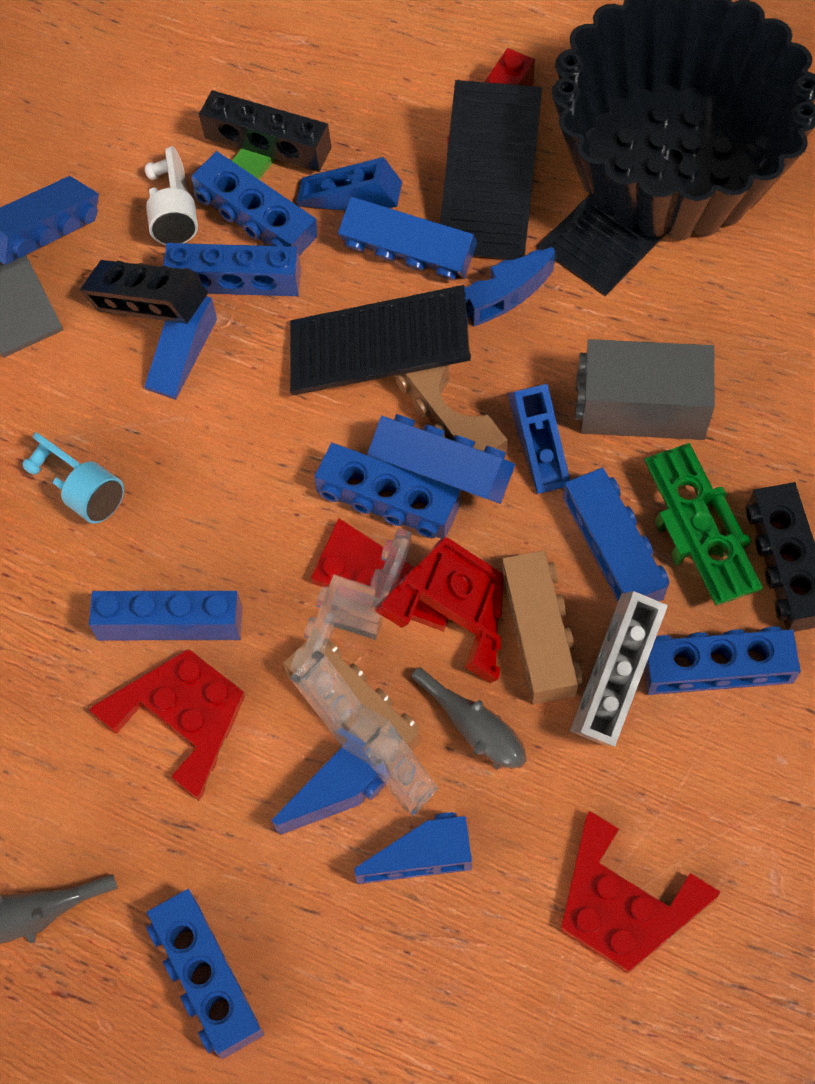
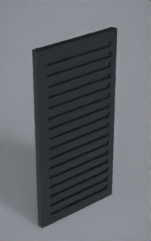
[440,79,542,260]
[537,155,681,296]
[290,285,472,395]

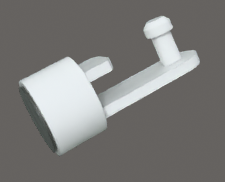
[145,146,198,245]

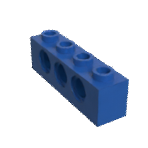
[191,151,317,256]
[164,243,301,297]
[314,442,461,539]
[644,626,801,695]
[146,888,265,1059]

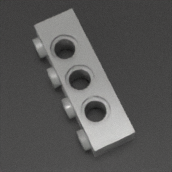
[570,591,668,747]

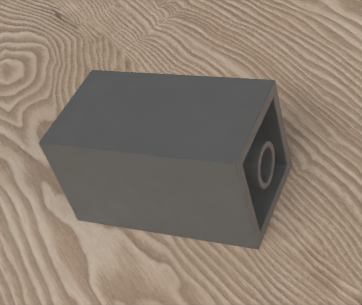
[575,339,715,440]

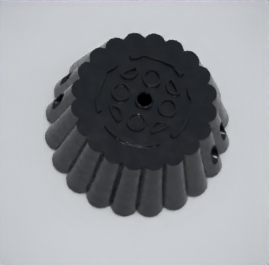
[551,0,815,241]

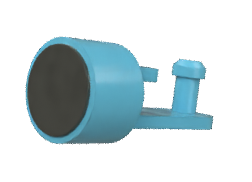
[22,432,124,523]

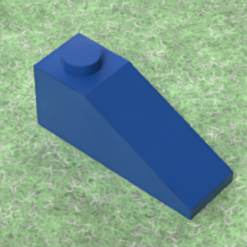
[297,157,402,211]
[144,296,217,400]
[507,384,570,494]
[271,738,385,835]
[354,812,472,884]

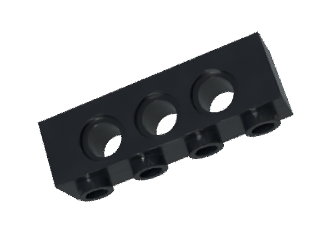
[199,90,332,172]
[79,260,209,324]
[745,482,815,632]

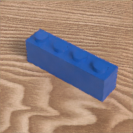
[0,176,99,265]
[338,197,478,281]
[367,414,515,504]
[563,467,669,602]
[89,591,242,641]

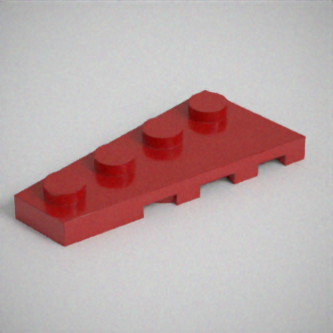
[311,518,449,632]

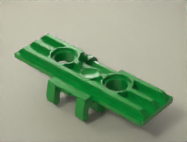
[644,443,763,606]

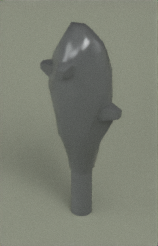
[411,667,527,770]
[0,874,118,944]

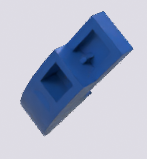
[465,247,555,327]

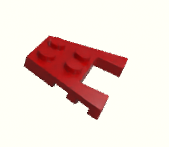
[375,537,503,683]
[89,649,245,801]
[560,811,721,973]

